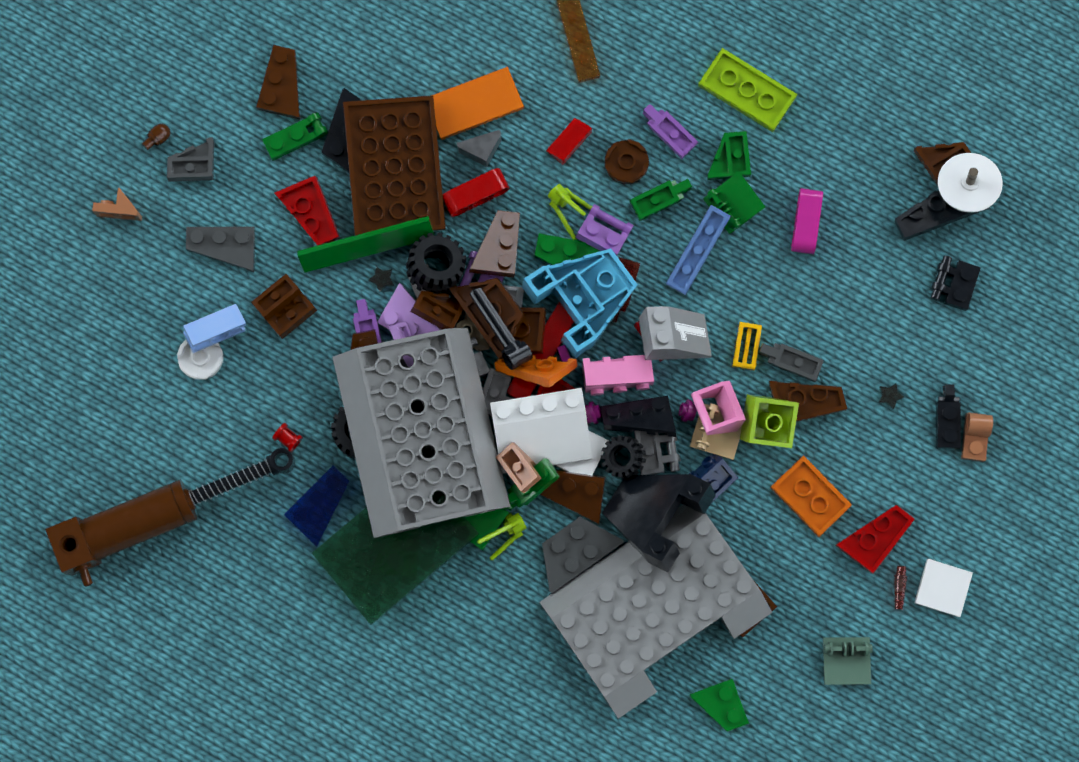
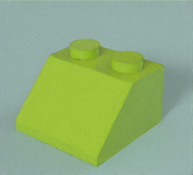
[740,394,799,448]

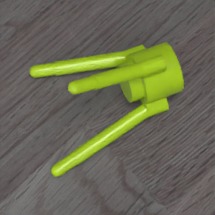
[548,184,592,240]
[477,513,527,560]

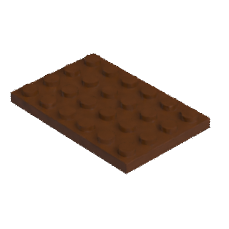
[343,95,446,235]

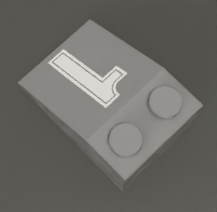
[639,306,712,360]

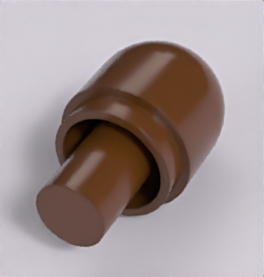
[142,123,171,150]

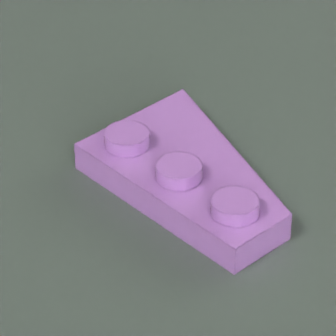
[377,283,441,336]

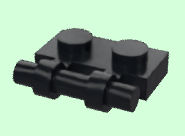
[930,255,981,311]

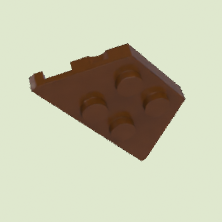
[450,278,525,359]

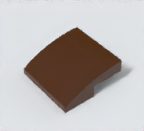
[251,274,317,339]

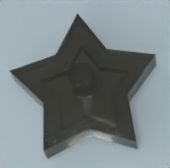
[368,267,394,293]
[878,383,904,409]

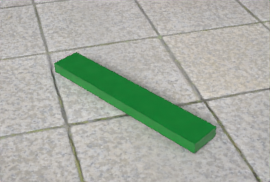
[297,216,435,273]

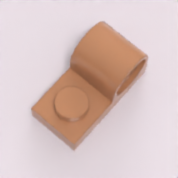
[961,412,993,462]

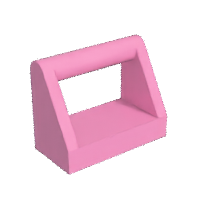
[691,381,746,435]

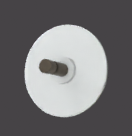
[938,153,1003,213]

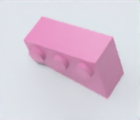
[582,355,654,396]

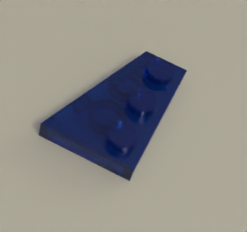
[284,466,349,547]

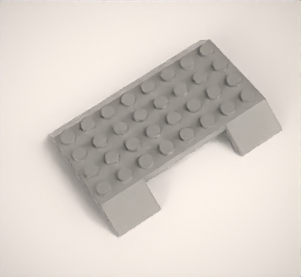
[539,505,772,719]

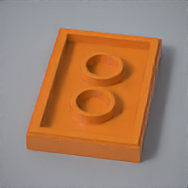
[770,455,852,537]

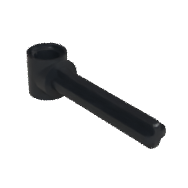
[470,288,533,370]

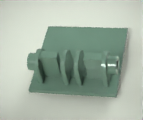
[823,637,872,685]

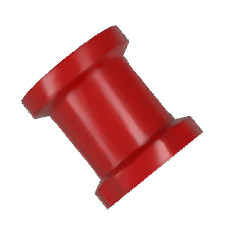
[272,423,303,452]

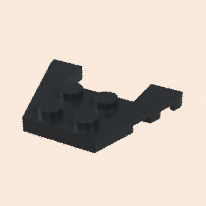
[322,88,361,173]

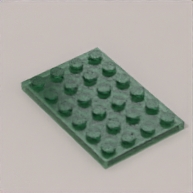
[312,491,479,625]

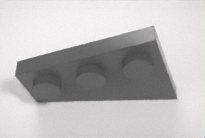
[186,227,255,272]

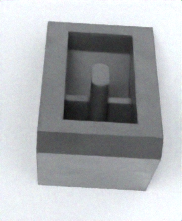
[457,130,502,167]

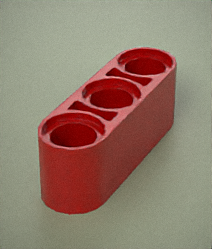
[443,168,510,217]

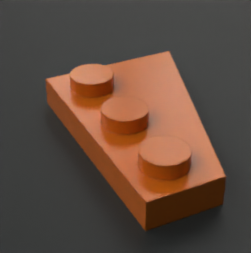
[494,355,577,387]

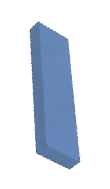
[666,205,731,295]

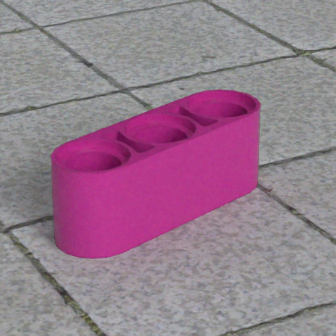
[791,188,823,255]

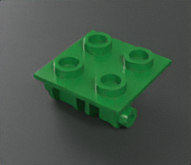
[703,171,766,234]

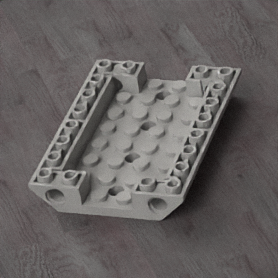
[332,328,510,538]

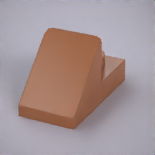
[92,188,142,221]
[496,442,541,493]

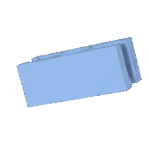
[183,304,246,353]

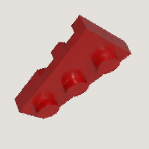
[835,505,915,574]

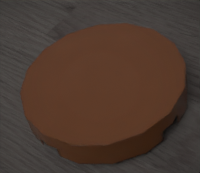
[605,139,649,184]

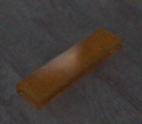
[556,0,600,83]

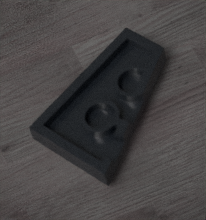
[600,396,676,437]

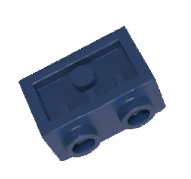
[689,454,738,502]

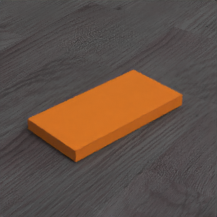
[431,67,524,140]

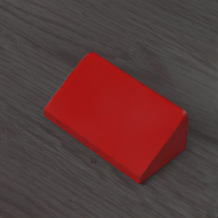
[546,118,592,165]

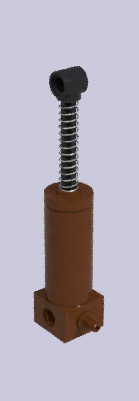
[45,448,295,587]

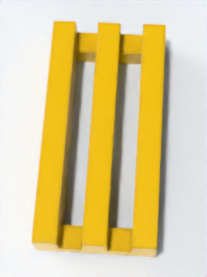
[732,322,762,371]

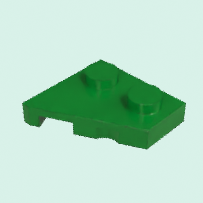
[707,131,751,180]
[690,679,749,731]

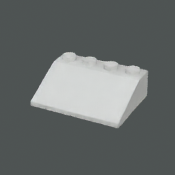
[490,388,592,474]

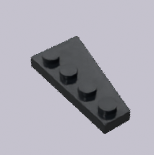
[895,190,987,241]

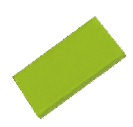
[698,48,797,132]

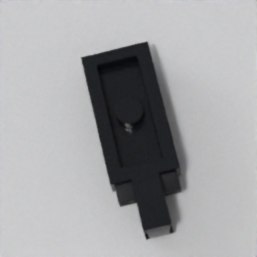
[936,384,961,449]

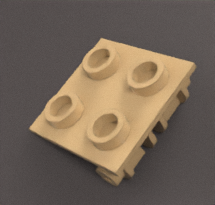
[689,403,742,460]

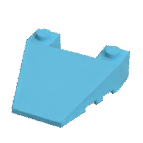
[522,249,638,359]

